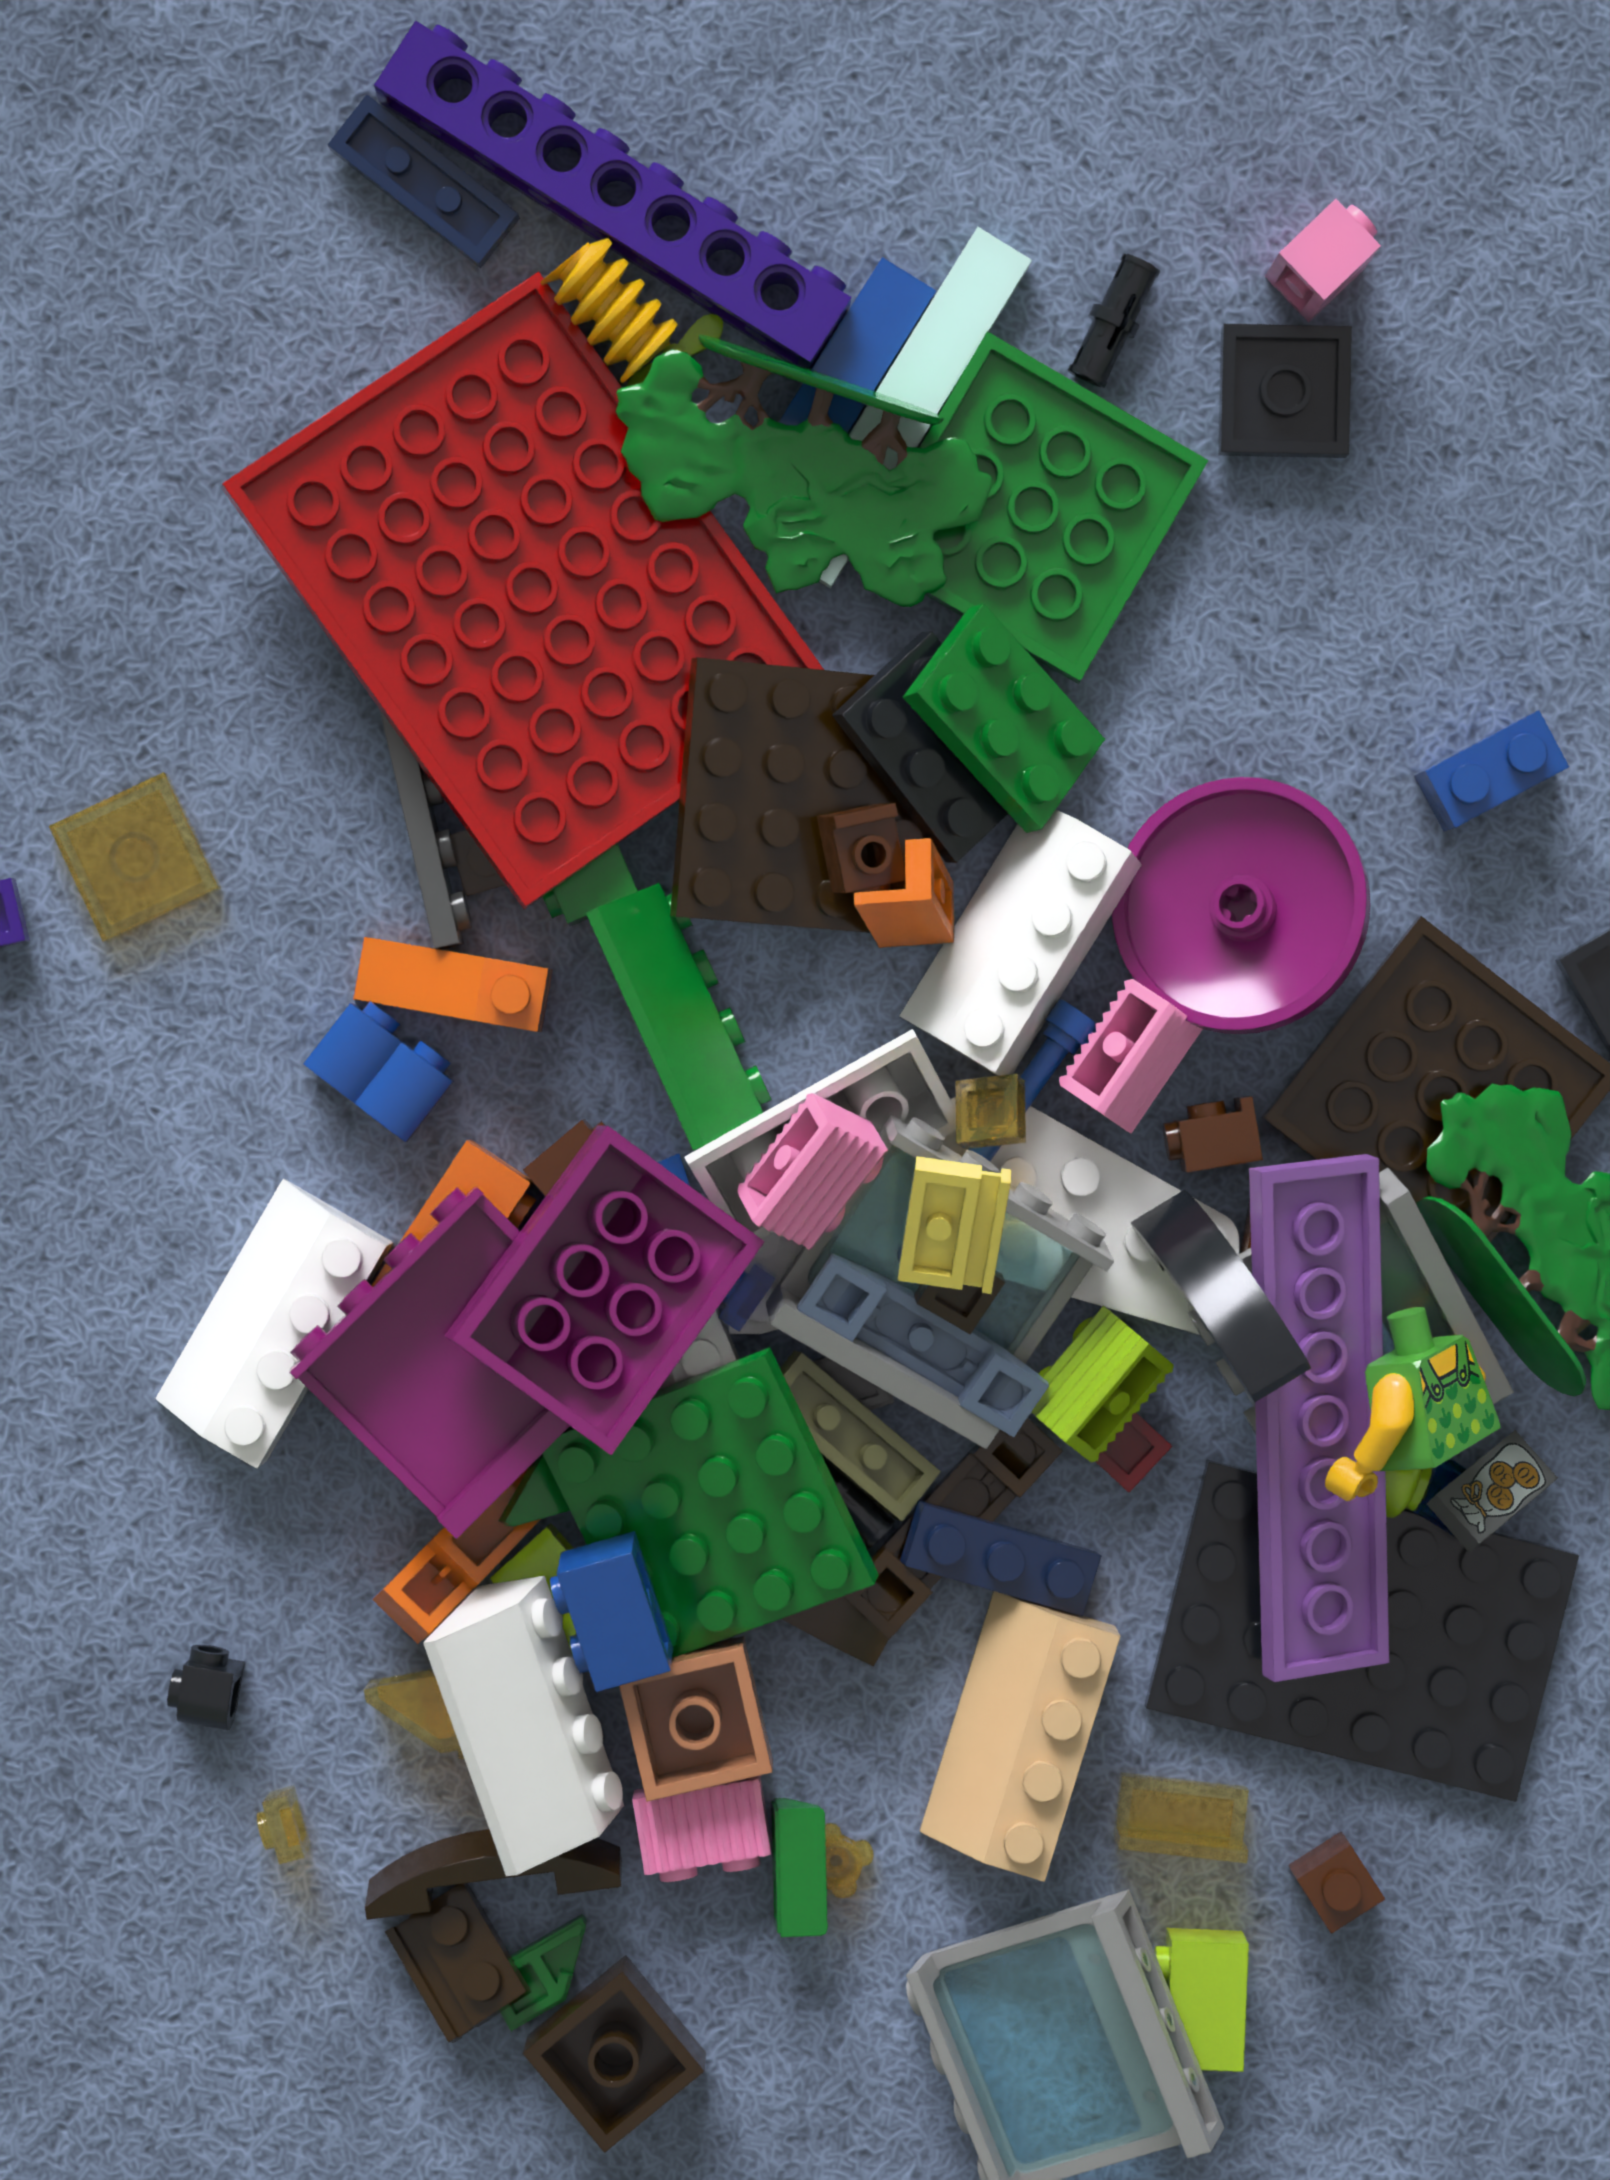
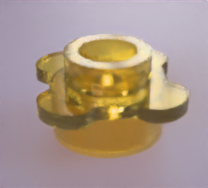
[825,1823,874,1898]

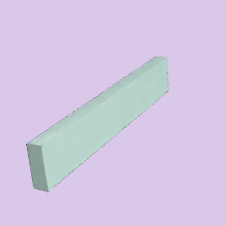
[819,227,1032,589]

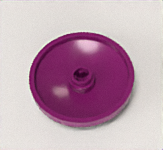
[1112,777,1371,1034]

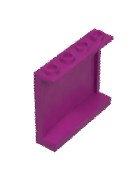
[289,1187,569,1539]

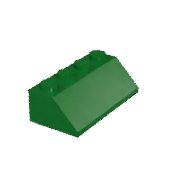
[586,883,772,1151]

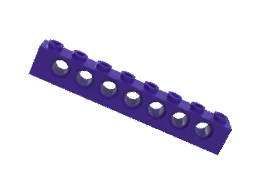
[374,20,852,369]

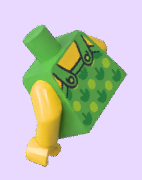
[1325,1307,1501,1501]

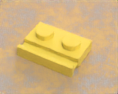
[898,1156,1011,1294]

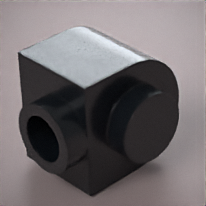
[167,1645,245,1730]

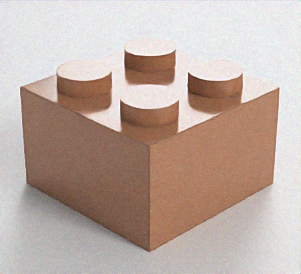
[619,1636,773,1802]

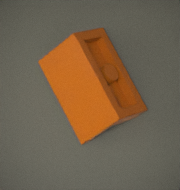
[854,838,954,948]

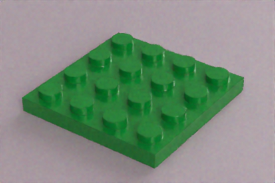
[920,331,1209,684]
[542,1347,879,1657]

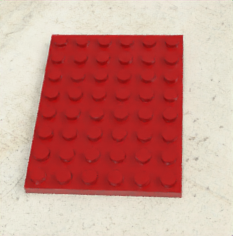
[222,271,824,909]

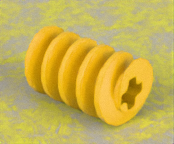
[540,238,678,383]

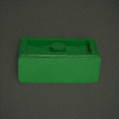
[771,1798,828,1937]

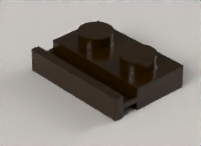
[385,1883,531,2043]

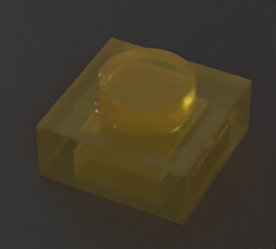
[955,1074,1026,1149]
[257,1785,311,1865]

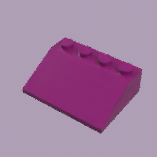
[445,1126,765,1455]

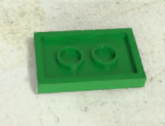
[903,603,1105,833]

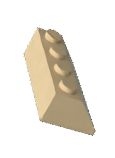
[919,1591,1121,1882]

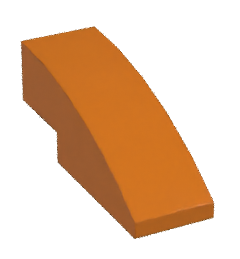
[372,1467,541,1644]

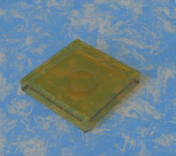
[49,772,221,942]

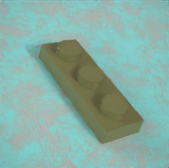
[780,1350,941,1522]

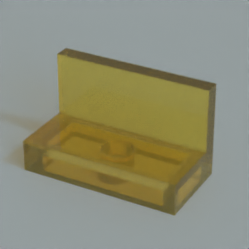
[1113,1772,1249,1863]

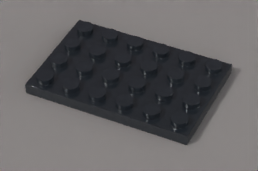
[1144,1460,1579,1802]

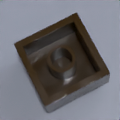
[523,1955,706,2153]

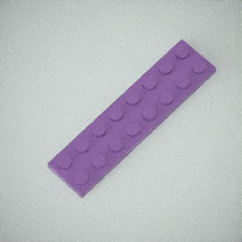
[1249,1154,1389,1682]

